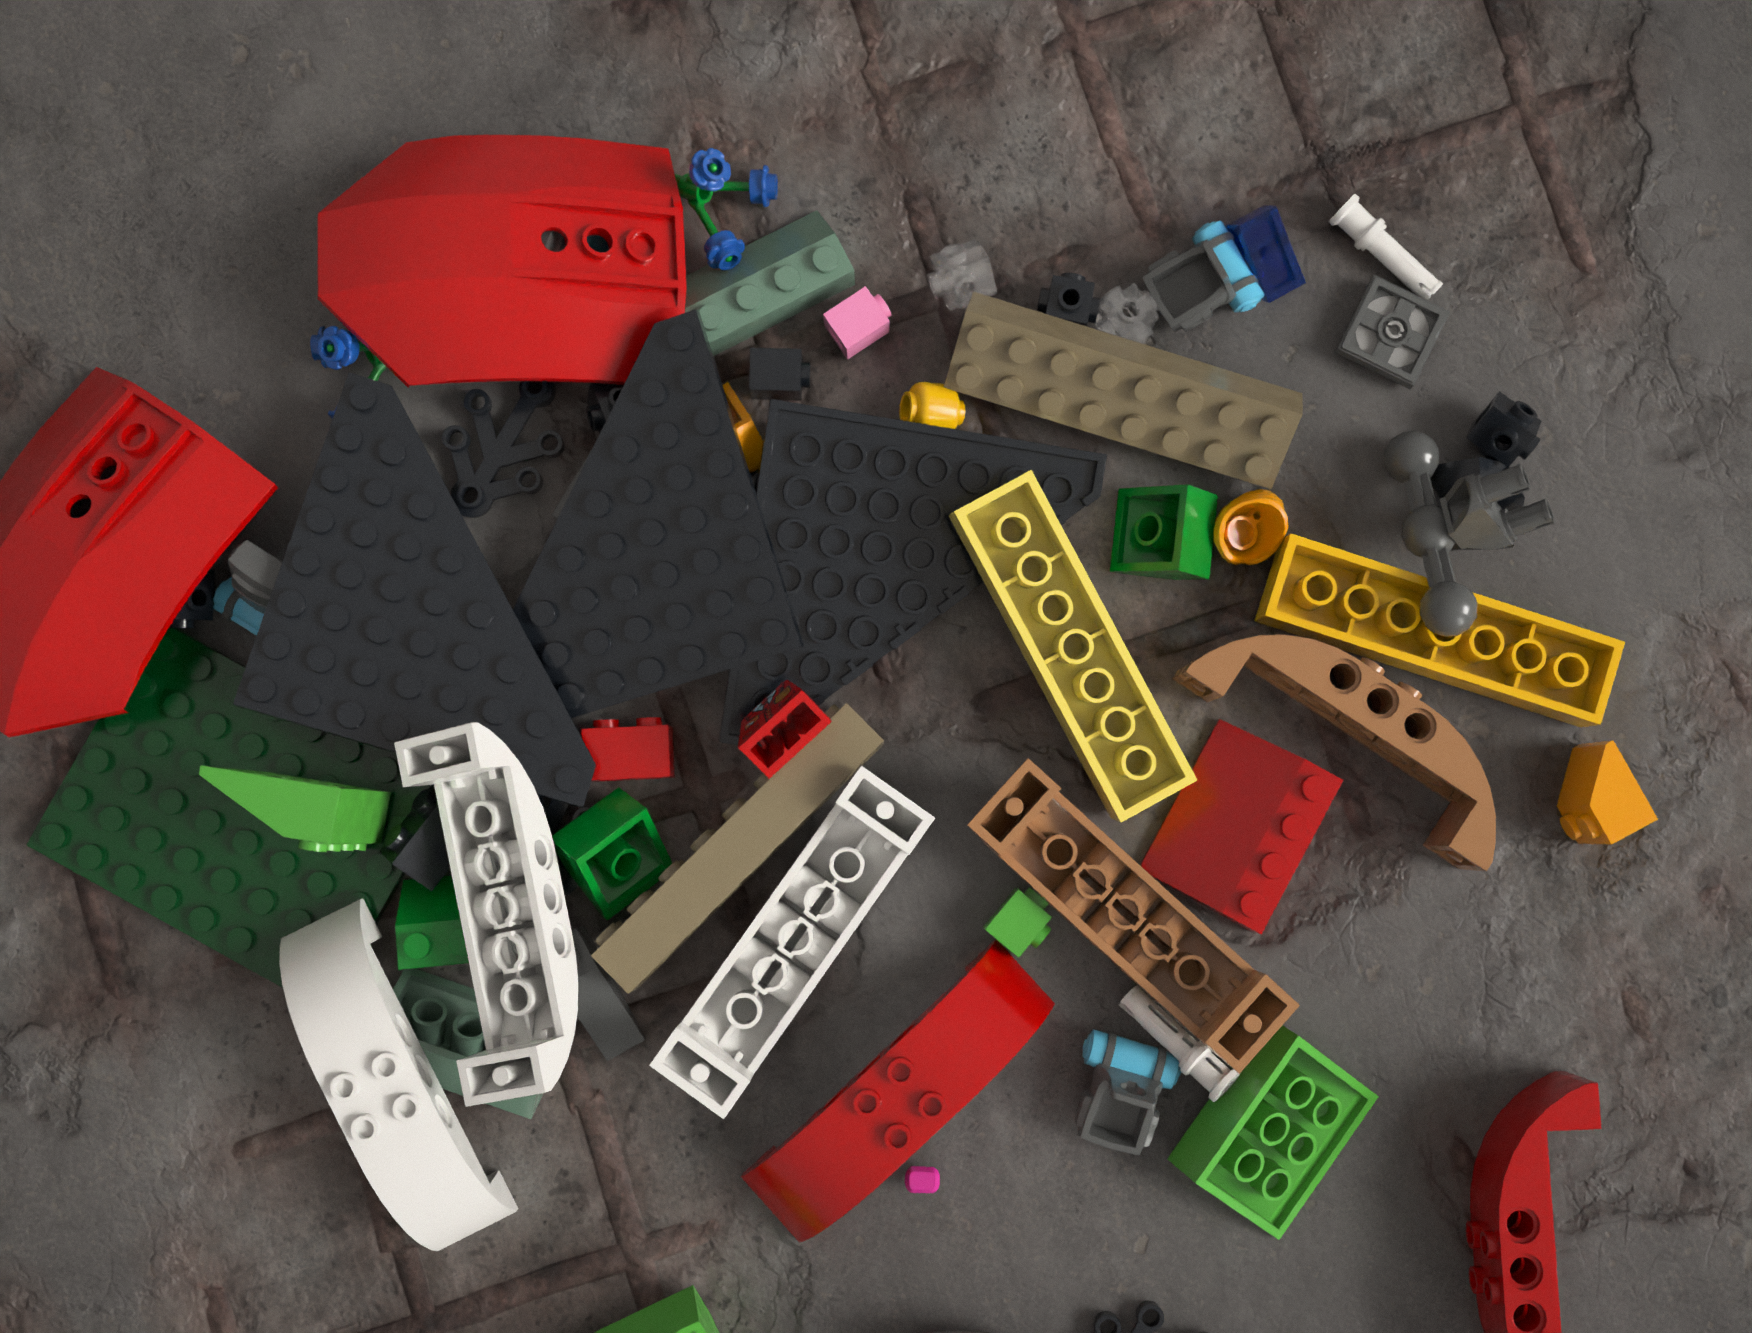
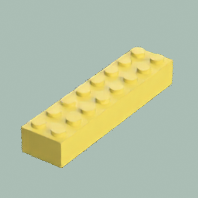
[949,470,1197,822]

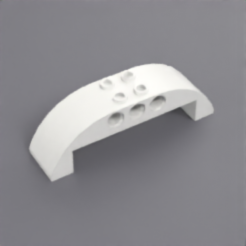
[394,722,578,1107]
[649,766,935,1119]
[279,898,518,1251]

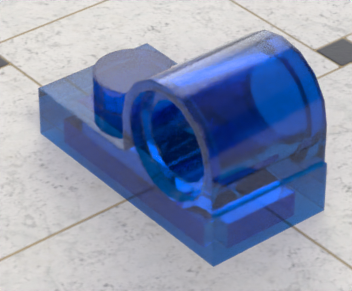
[1225,205,1306,303]

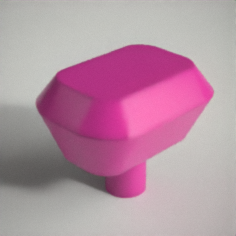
[905,1166,940,1193]

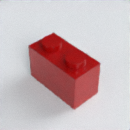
[581,717,675,782]

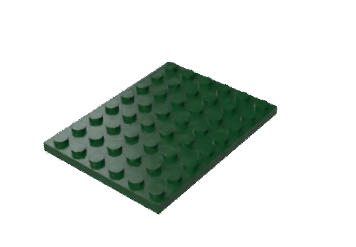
[26,628,431,988]

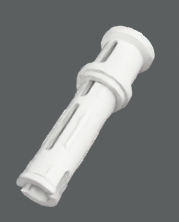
[1328,194,1443,300]
[1119,985,1240,1102]

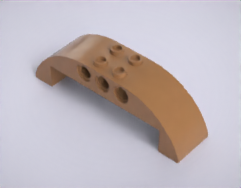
[1172,635,1496,871]
[967,758,1300,1074]

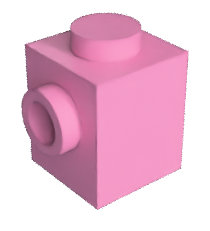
[823,286,892,360]

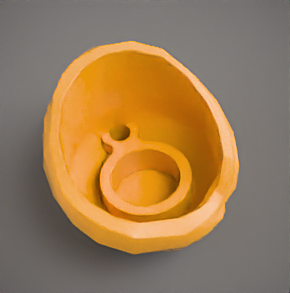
[1214,489,1288,565]

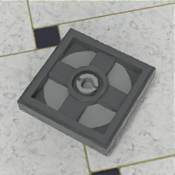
[1334,275,1450,389]

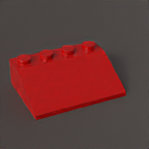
[1140,719,1343,934]

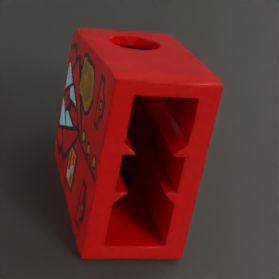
[738,679,832,779]

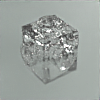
[927,239,998,311]
[1095,282,1159,344]

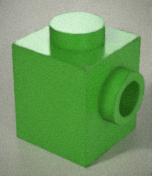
[983,887,1052,958]

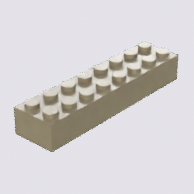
[944,292,1303,489]
[591,703,884,994]

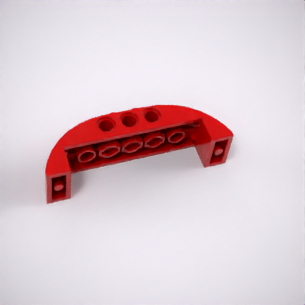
[741,939,1055,1243]
[1466,1071,1602,1333]

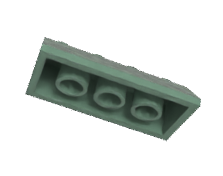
[685,210,855,356]
[393,968,544,1119]

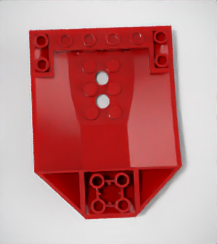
[317,135,687,388]
[0,367,278,738]

